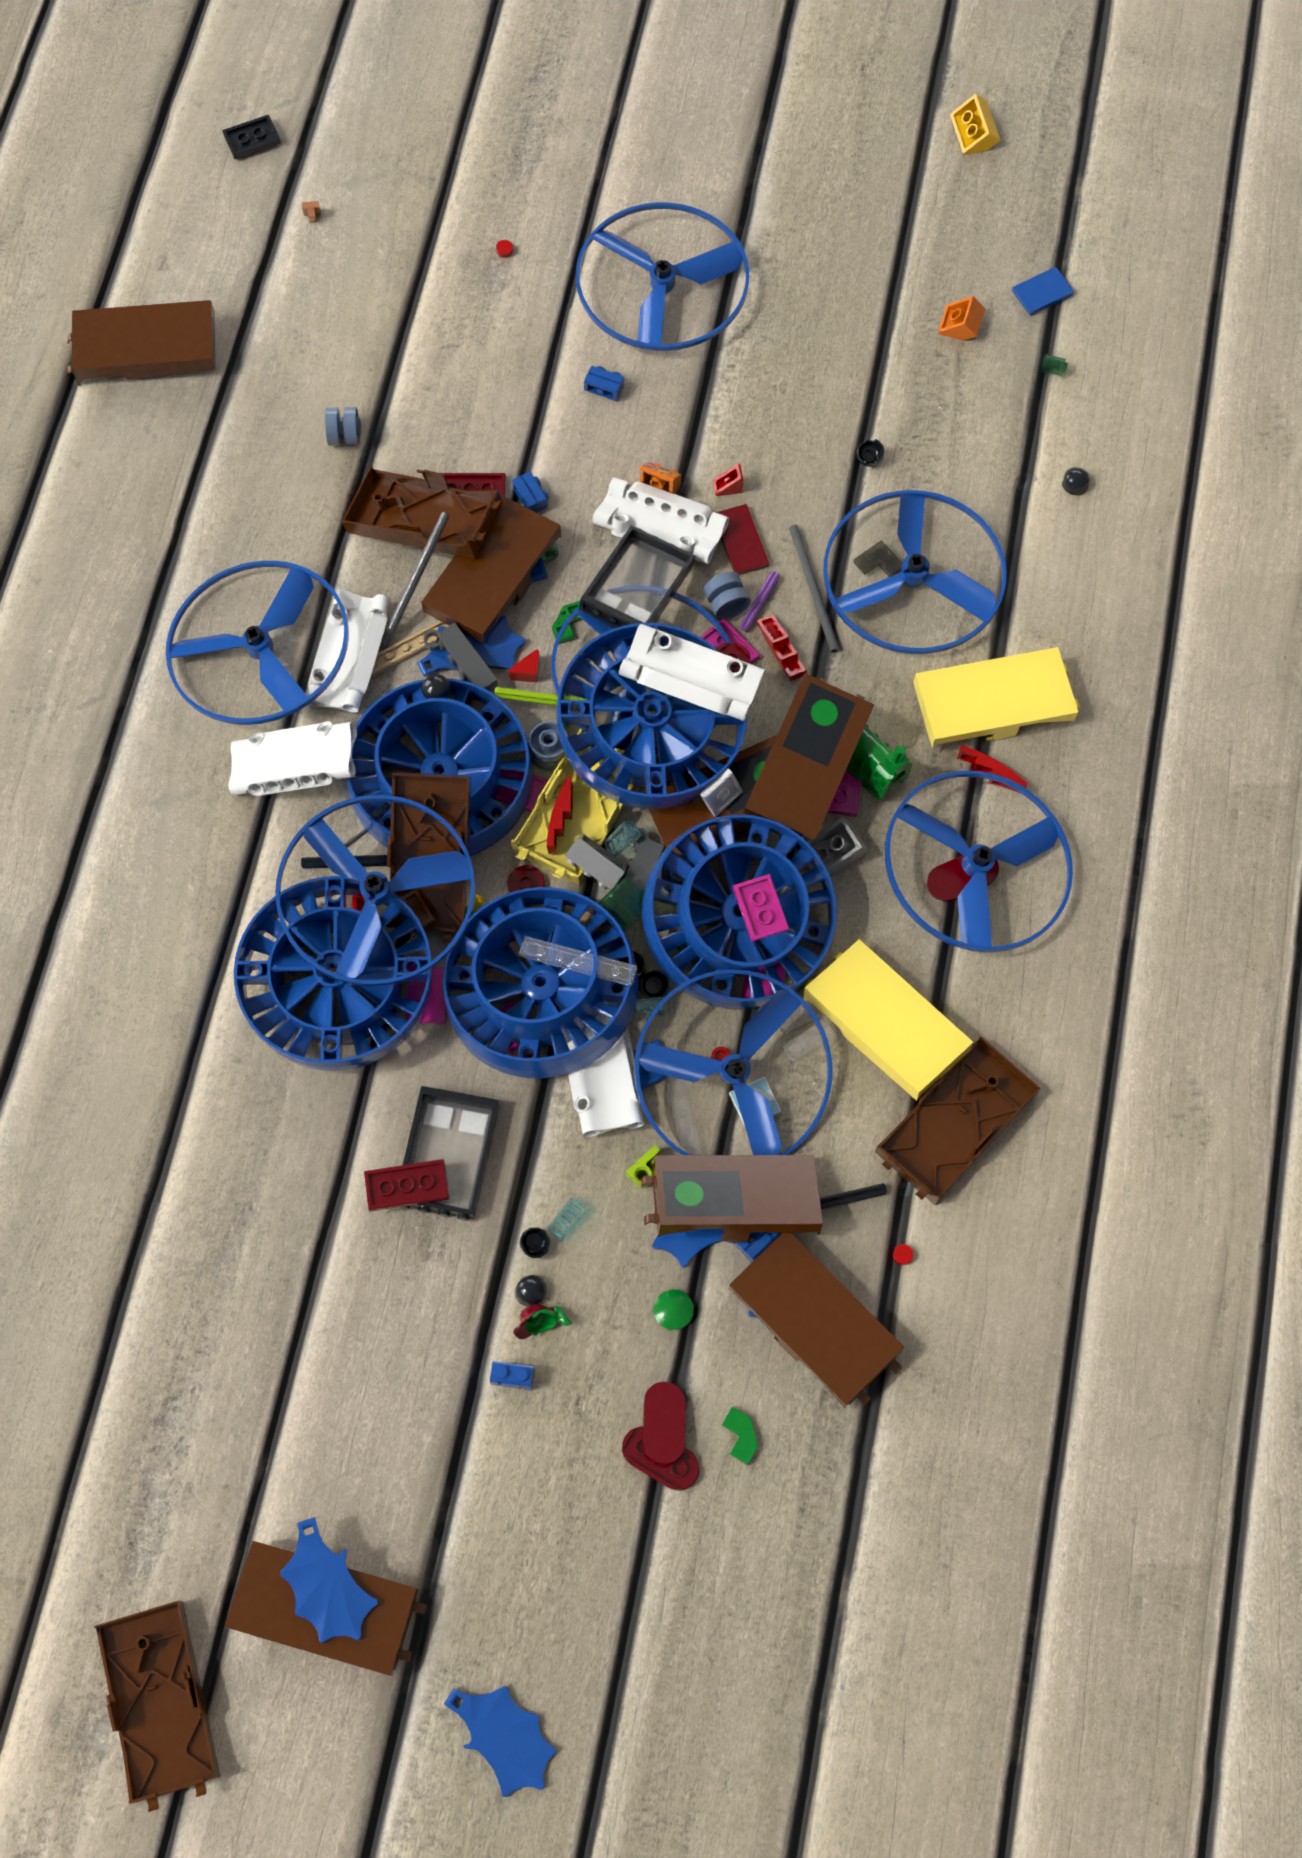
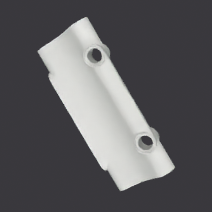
[592,477,729,564]
[305,589,391,713]
[619,624,765,721]
[229,721,357,796]
[559,1002,644,1137]

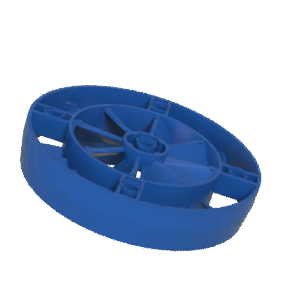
[556,623,747,809]
[345,678,533,856]
[642,815,837,1009]
[234,876,433,1071]
[443,887,639,1078]

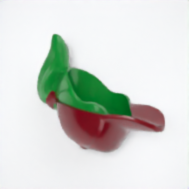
[513,1304,572,1340]

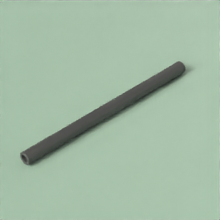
[380,512,450,648]
[789,525,839,653]

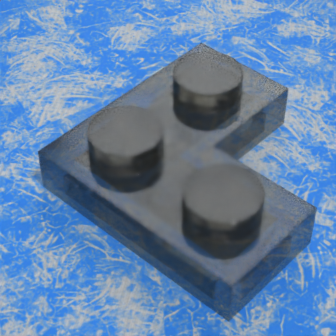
[853,540,903,577]

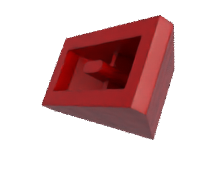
[713,463,743,496]
[508,649,540,683]

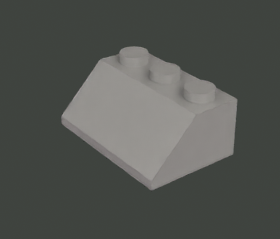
[565,832,627,890]

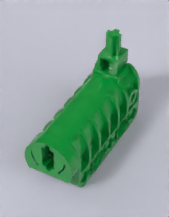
[846,723,913,800]

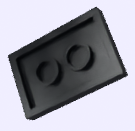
[222,114,281,160]

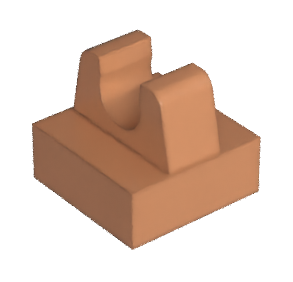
[302,201,321,222]

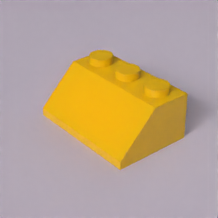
[950,94,1001,155]

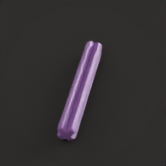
[740,571,780,632]

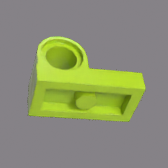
[626,1145,660,1189]

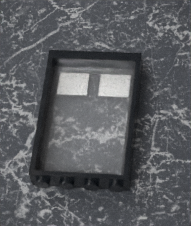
[579,525,695,628]
[399,1086,500,1221]

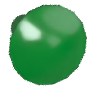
[653,1289,694,1331]

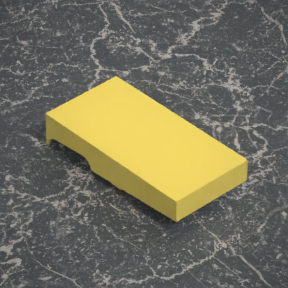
[913,647,1080,748]
[511,729,636,885]
[803,939,973,1101]

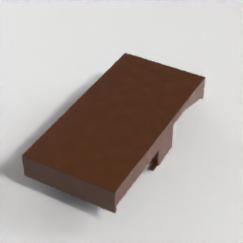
[67,300,216,386]
[342,465,503,559]
[421,495,562,644]
[728,1232,904,1408]
[225,1541,427,1676]

